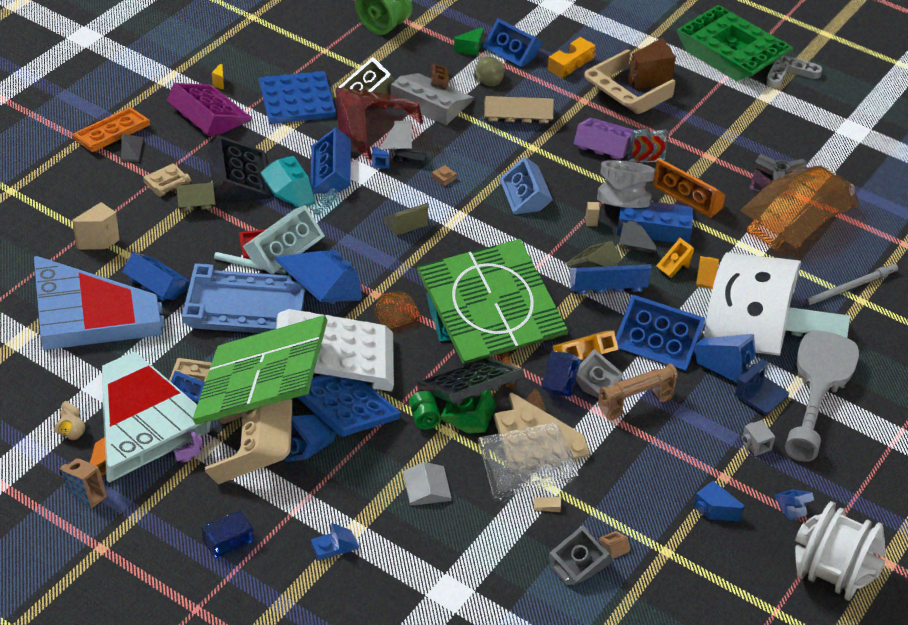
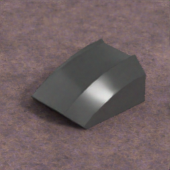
[549,525,613,585]

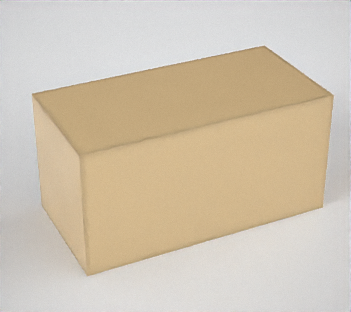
[585,202,600,227]

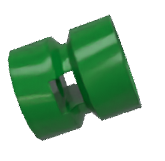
[409,391,441,430]

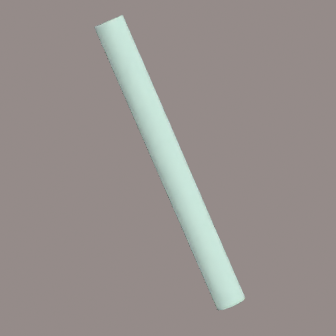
[214,252,287,275]

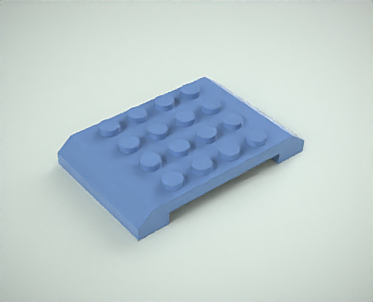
[182,263,306,333]

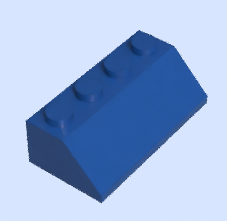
[310,127,351,193]
[570,264,651,294]

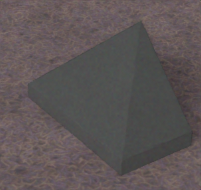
[121,134,144,162]

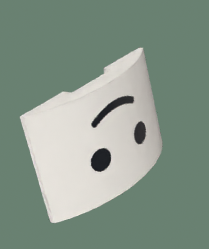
[704,252,801,356]

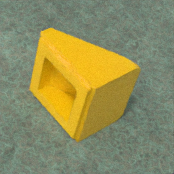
[212,64,224,89]

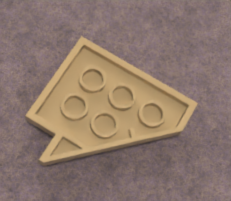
[494,393,590,473]

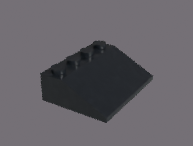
[208,135,272,201]

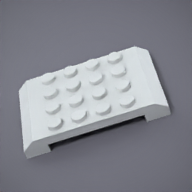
[276,309,394,391]

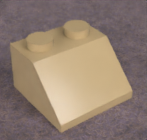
[72,202,119,249]

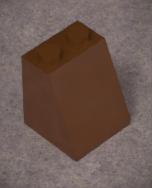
[628,38,676,90]

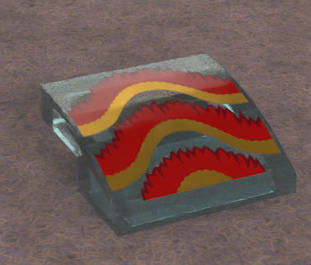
[628,128,669,162]

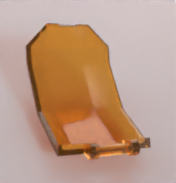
[741,165,859,251]

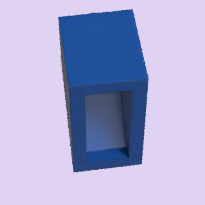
[693,481,745,521]

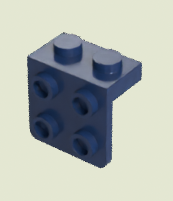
[735,359,789,415]

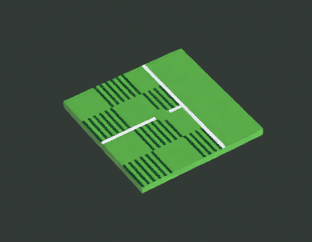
[192,315,328,425]

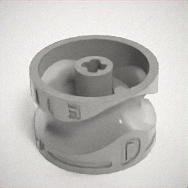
[597,161,655,208]

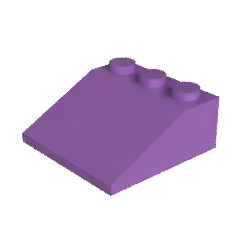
[573,117,638,159]

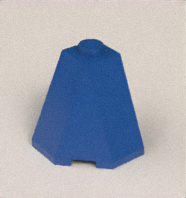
[694,334,756,382]
[284,414,337,462]

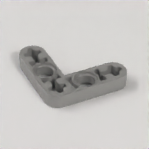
[766,55,822,88]

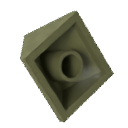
[383,203,428,236]

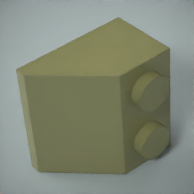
[176,183,215,211]

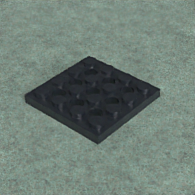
[417,357,524,404]

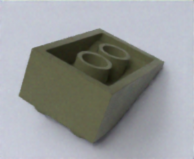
[336,57,395,109]

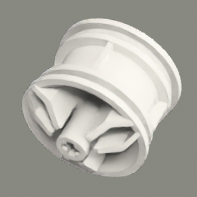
[795,501,886,601]

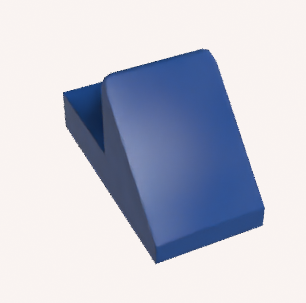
[774,489,814,520]
[311,523,359,561]

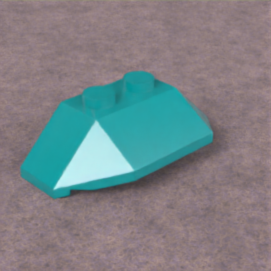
[261,156,315,208]

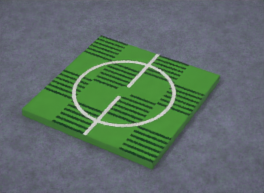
[417,239,568,364]

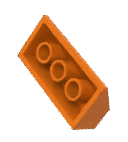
[653,158,725,218]

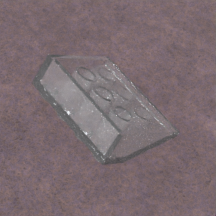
[478,422,578,498]

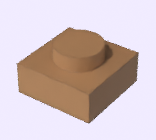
[432,165,457,186]

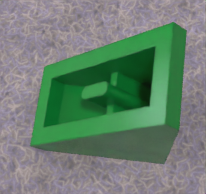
[454,28,483,55]

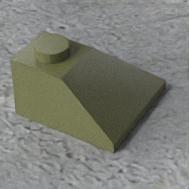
[565,241,622,268]

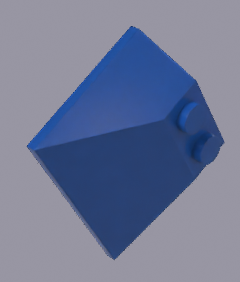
[275,250,362,302]

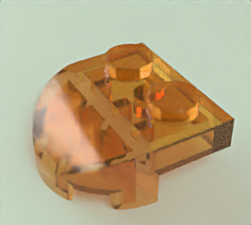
[374,292,421,329]

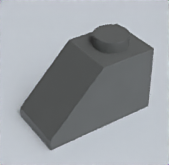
[619,221,656,254]

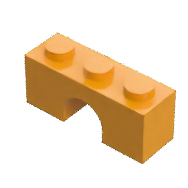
[547,37,595,78]
[553,331,618,365]

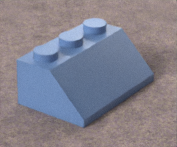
[500,157,553,214]

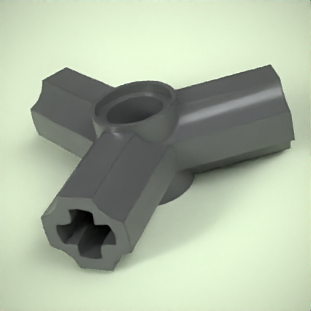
[754,154,808,194]

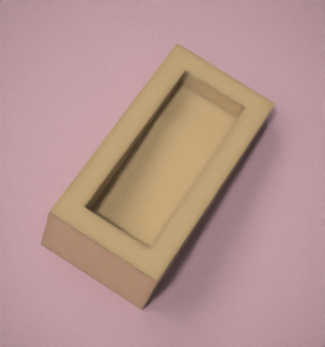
[534,497,561,512]

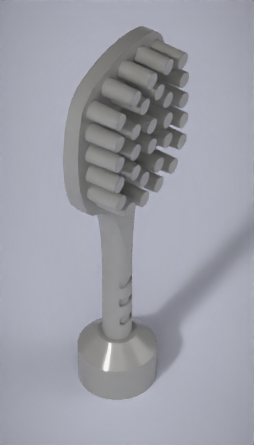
[785,331,859,462]

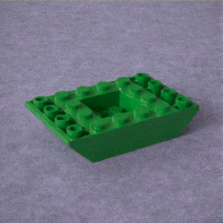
[677,5,793,81]

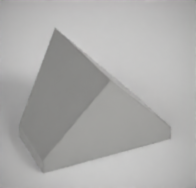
[378,121,412,149]

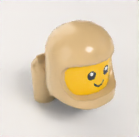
[54,401,85,440]

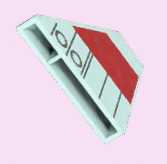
[102,351,211,482]

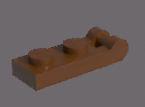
[430,63,449,89]

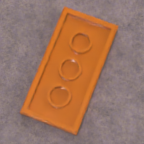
[72,107,150,152]

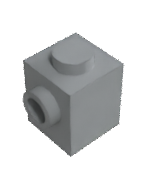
[742,420,775,456]

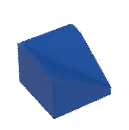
[372,146,390,169]

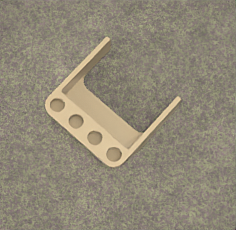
[585,49,675,114]
[205,399,292,484]

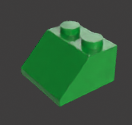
[441,390,496,433]

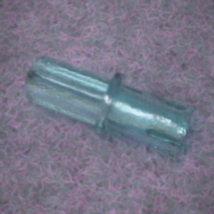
[311,188,339,215]

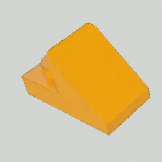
[656,238,694,278]
[696,256,719,289]

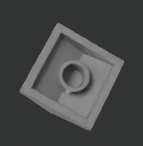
[572,349,624,398]
[403,462,451,506]

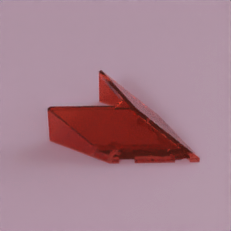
[336,87,424,161]

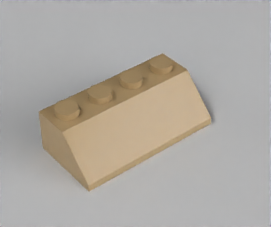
[484,96,554,124]

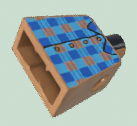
[59,458,107,509]

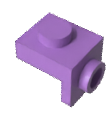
[173,431,203,462]

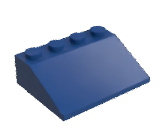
[617,201,693,244]
[616,294,706,371]

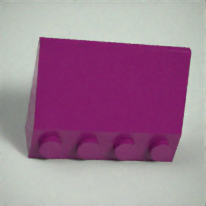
[167,83,252,136]

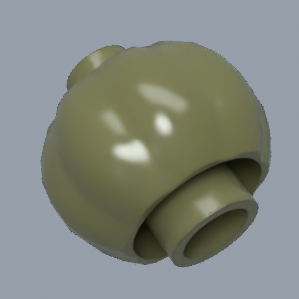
[474,56,505,86]

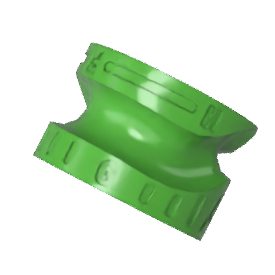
[355,0,413,35]

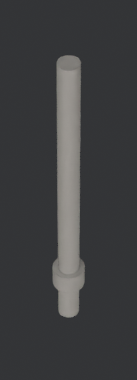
[805,264,898,306]

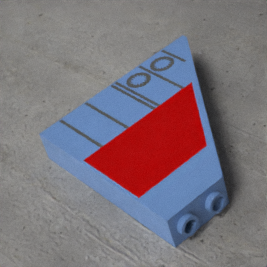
[34,256,165,350]

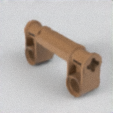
[598,364,678,420]

